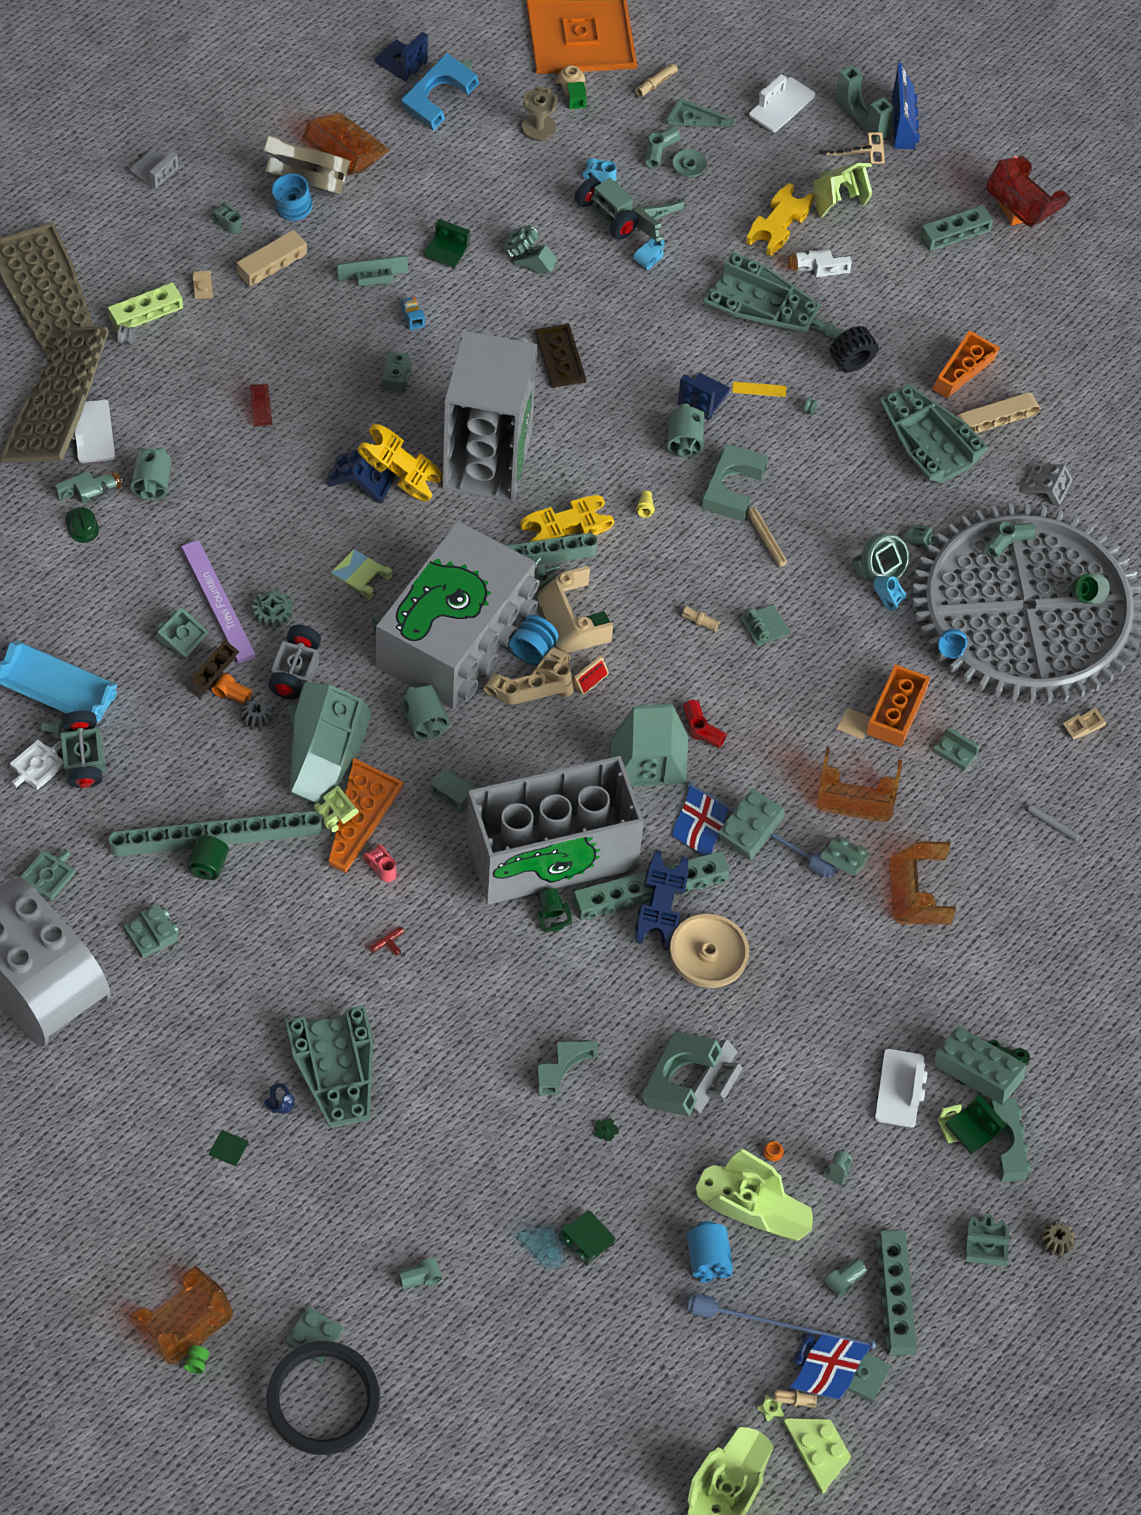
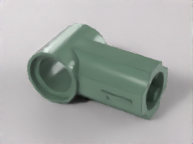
[398,1258,443,1290]
[824,1258,867,1298]

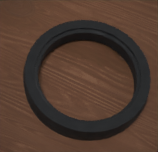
[266,1341,380,1455]

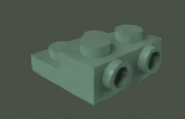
[154,607,210,660]
[820,836,871,876]
[124,904,179,958]

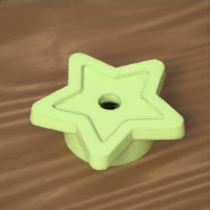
[757,1395,784,1421]

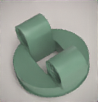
[852,533,909,581]

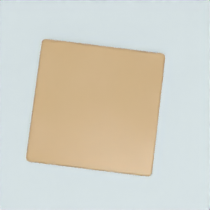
[837,708,871,740]

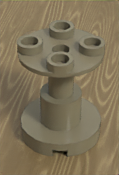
[522,86,558,141]

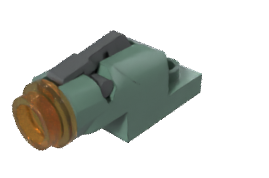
[55,471,123,503]

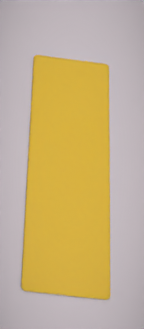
[733,382,786,397]

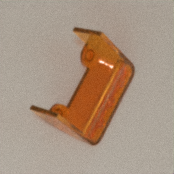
[816,747,902,822]
[889,841,956,925]

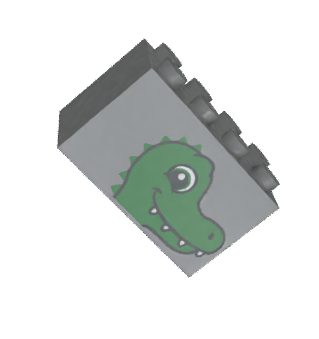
[443,330,537,502]
[376,521,539,709]
[466,756,644,904]

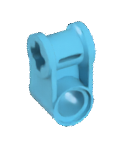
[582,158,616,183]
[633,238,665,270]
[874,576,906,611]

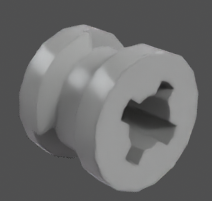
[118,325,135,345]

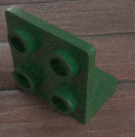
[424,219,470,268]
[945,1095,1006,1154]

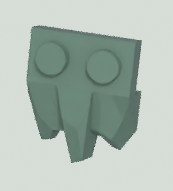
[965,1213,1009,1267]

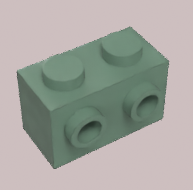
[382,351,412,393]

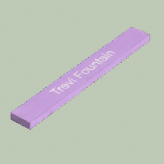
[182,540,255,664]

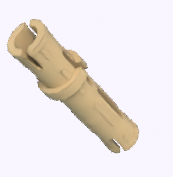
[635,63,678,97]

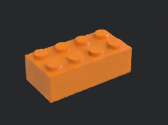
[867,664,930,748]

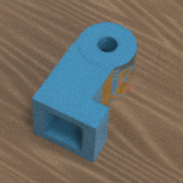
[401,296,425,330]

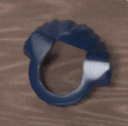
[264,1083,295,1114]
[791,1333,816,1367]

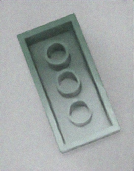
[935,1026,1026,1105]

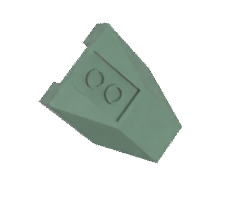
[609,703,688,787]

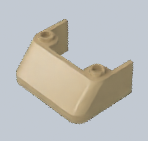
[537,566,613,653]

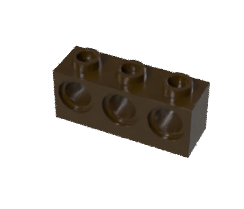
[185,640,239,698]

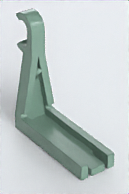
[633,198,684,242]

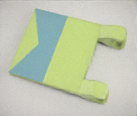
[331,549,393,600]

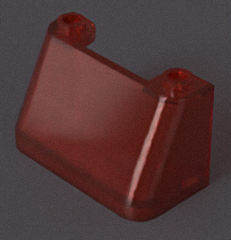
[986,155,1071,227]

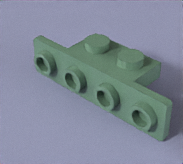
[337,255,408,287]

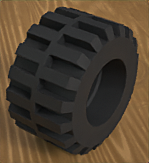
[829,326,879,373]

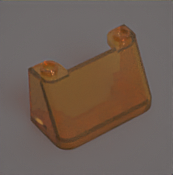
[129,1265,233,1364]

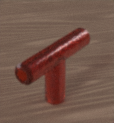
[369,927,405,956]

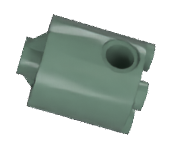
[667,404,704,457]
[130,448,172,500]
[400,685,450,740]

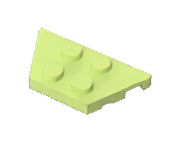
[783,1419,851,1494]

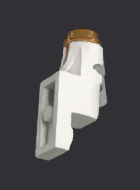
[788,248,852,277]

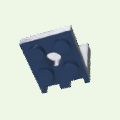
[375,32,428,82]
[677,372,730,420]
[325,448,396,503]

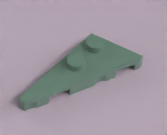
[666,98,734,127]

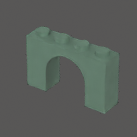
[835,65,894,142]
[700,444,768,522]
[641,1032,723,1116]

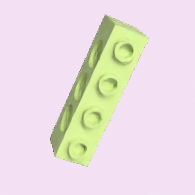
[108,283,183,332]

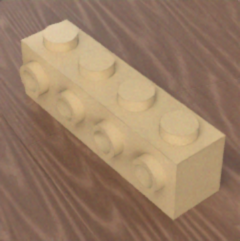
[237,230,307,287]

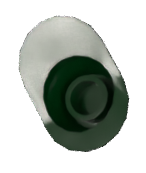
[65,507,99,543]
[1068,574,1110,604]

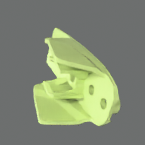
[812,163,872,218]
[696,1149,813,1241]
[688,1427,774,1515]

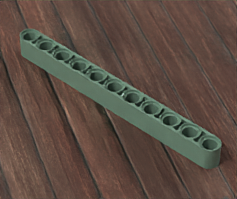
[109,811,322,856]

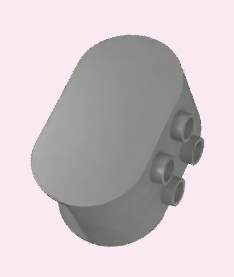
[0,876,111,1047]

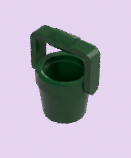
[537,888,573,933]

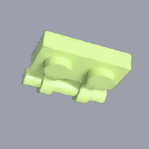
[314,786,359,832]

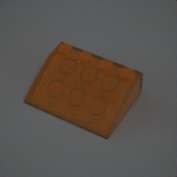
[302,112,390,175]

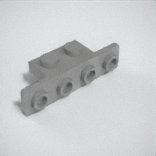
[693,1040,743,1114]

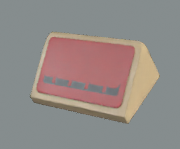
[573,655,609,695]

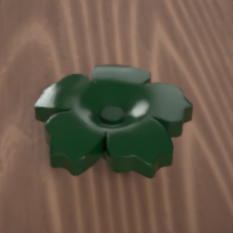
[595,1118,619,1142]

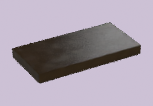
[535,324,586,388]

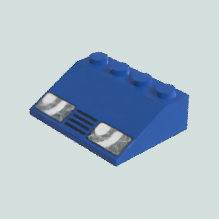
[892,63,919,149]

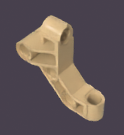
[483,648,574,705]

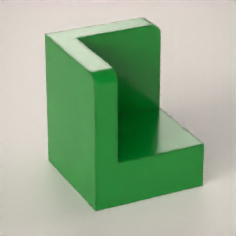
[567,82,587,109]

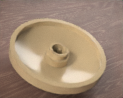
[670,914,749,988]

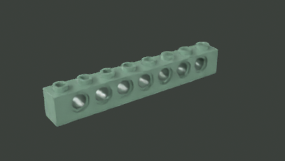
[573,851,730,920]

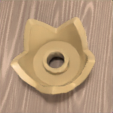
[555,65,585,95]

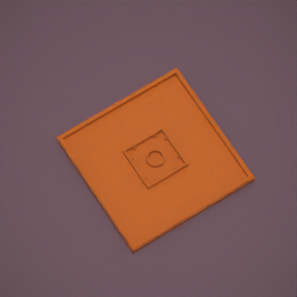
[526,0,637,74]

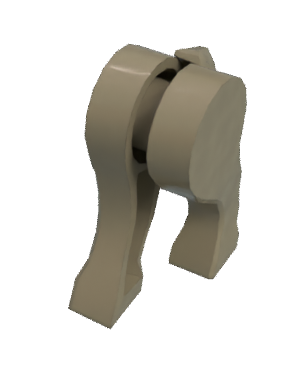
[263,135,350,195]

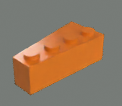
[932,330,1000,399]

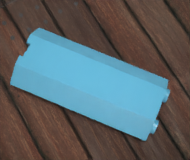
[0,641,118,722]

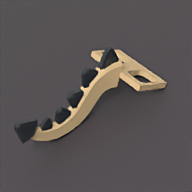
[819,133,885,164]

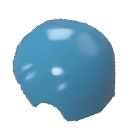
[938,628,968,659]

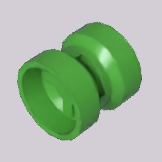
[183,1345,210,1374]

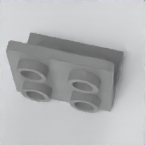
[130,150,178,189]
[1021,464,1073,506]

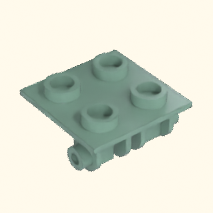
[740,605,790,646]

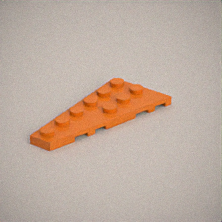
[329,758,404,873]

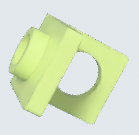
[938,1104,962,1144]

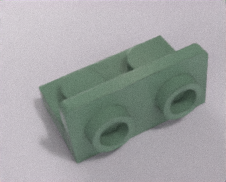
[933,727,979,771]

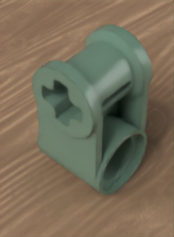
[210,202,242,234]

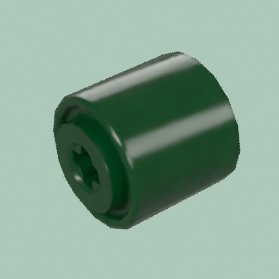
[186,835,229,880]

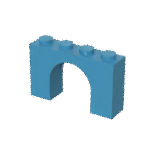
[401,53,479,130]

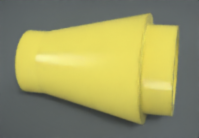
[636,491,655,518]

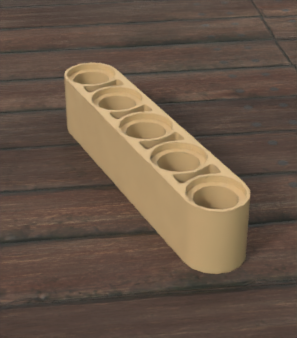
[957,393,1040,433]

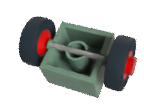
[574,177,638,240]
[61,711,106,788]

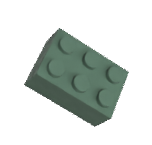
[718,788,785,861]

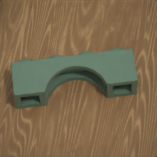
[990,1098,1031,1182]

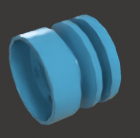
[272,173,313,221]
[509,615,559,665]

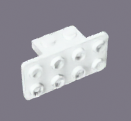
[749,74,815,133]
[72,400,115,463]
[875,1049,928,1128]

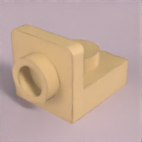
[193,271,213,299]

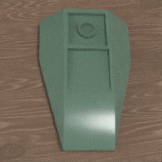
[703,251,821,332]
[880,384,988,483]
[289,682,371,805]
[285,1005,373,1128]

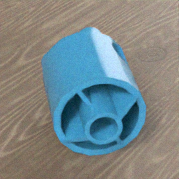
[686,1221,733,1283]

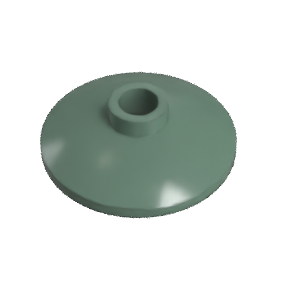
[673,149,707,177]

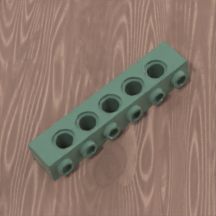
[876,1231,916,1355]

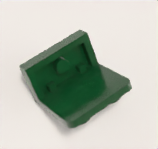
[559,1211,615,1266]

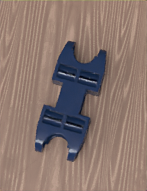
[635,850,688,950]

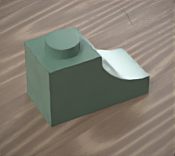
[513,244,557,274]

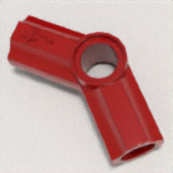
[683,699,727,748]

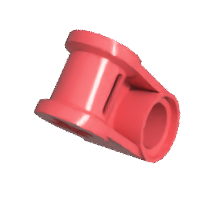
[363,844,396,882]

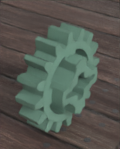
[502,224,539,257]
[252,589,293,628]

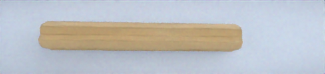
[747,507,787,567]

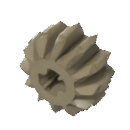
[1040,1220,1076,1257]

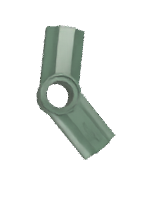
[645,127,681,169]
[984,522,1035,558]

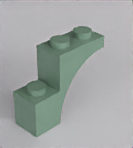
[537,1040,598,1095]

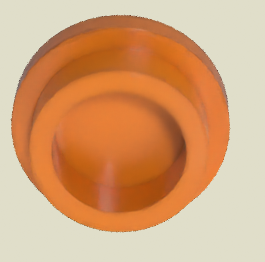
[763,1141,784,1161]

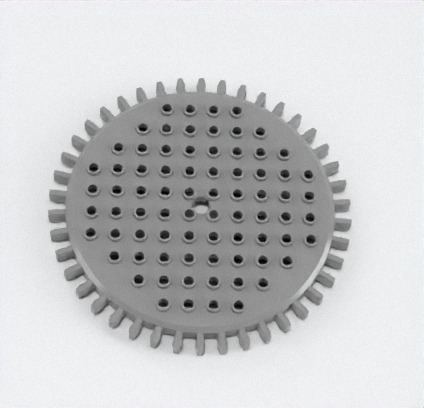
[912,504,1141,704]

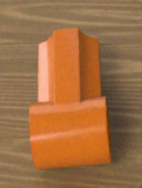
[211,673,253,705]

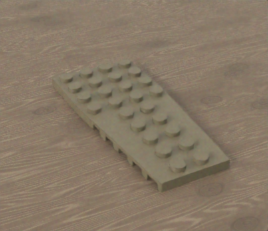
[0,222,94,357]
[0,326,109,463]

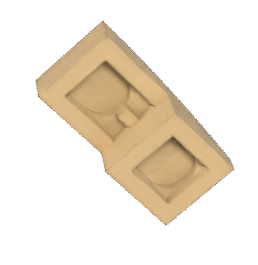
[1063,707,1106,739]

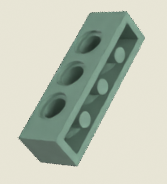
[920,205,993,251]

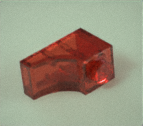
[250,383,272,427]

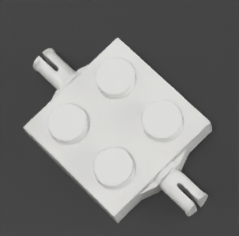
[10,740,64,790]

